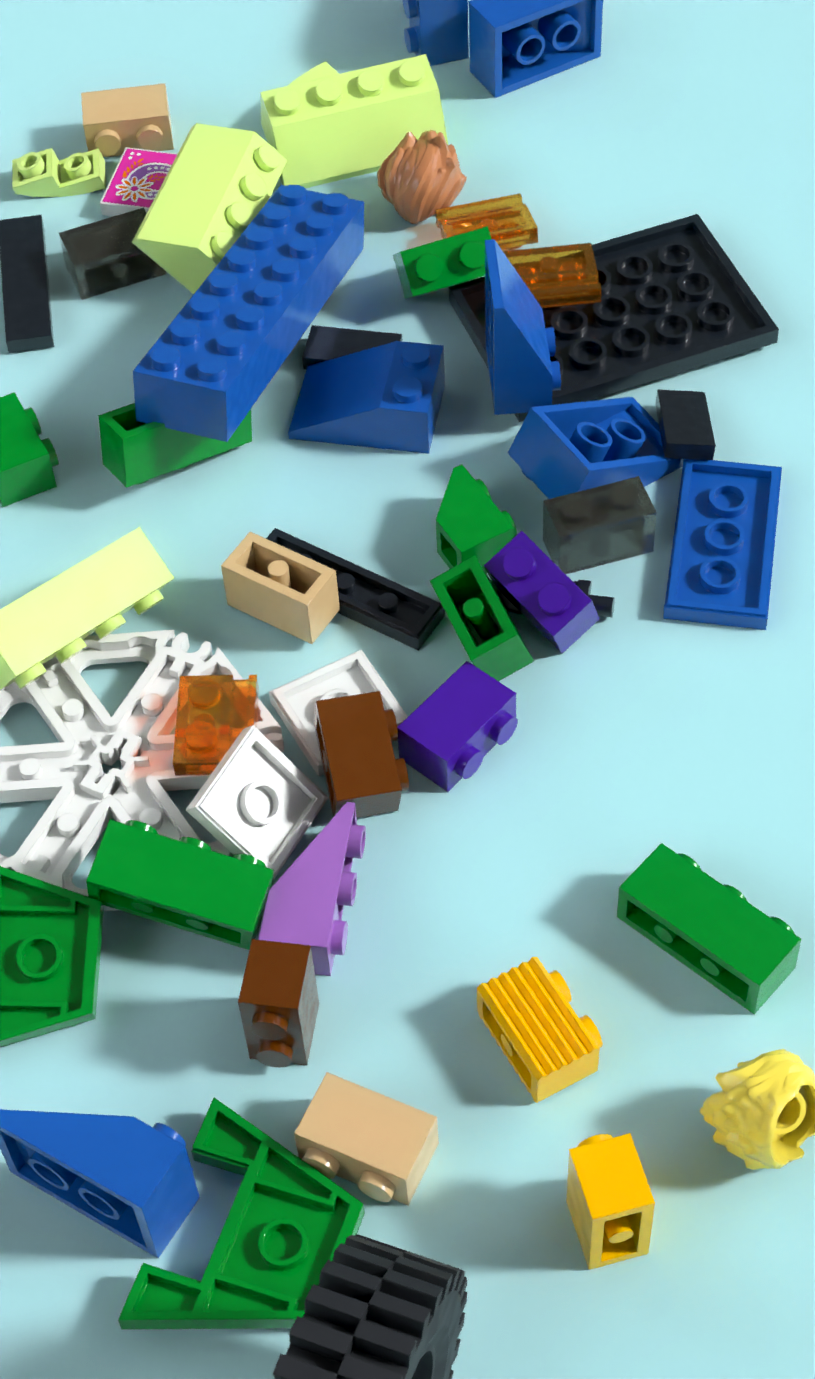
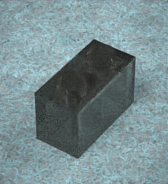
[59,208,166,300]
[543,476,657,574]

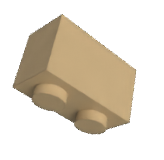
[81,83,174,157]
[221,532,340,644]
[294,1072,439,1206]

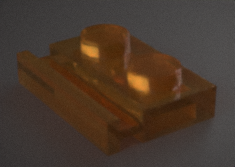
[435,193,538,250]
[503,243,601,308]
[173,674,259,776]

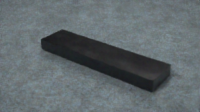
[0,215,54,353]
[266,528,445,651]

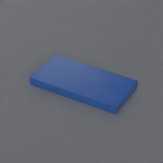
[663,459,782,630]

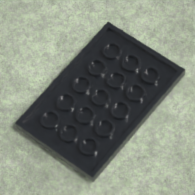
[448,214,779,422]

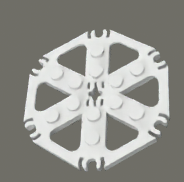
[0,630,284,911]

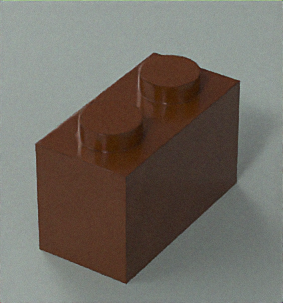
[314,691,409,818]
[238,939,319,1068]

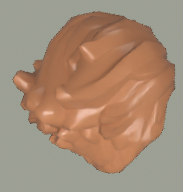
[377,130,467,224]

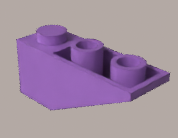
[258,802,366,976]

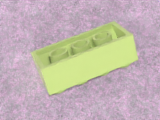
[260,54,448,188]
[132,123,288,294]
[0,527,174,691]

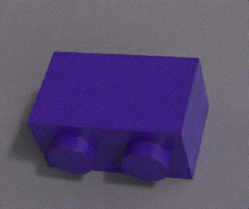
[484,531,600,654]
[397,661,518,792]

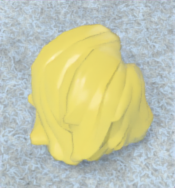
[700,1049,815,1170]

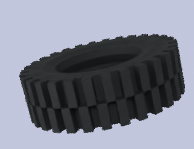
[273,1234,467,1379]

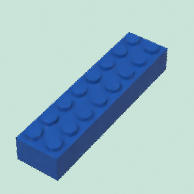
[133,185,364,442]

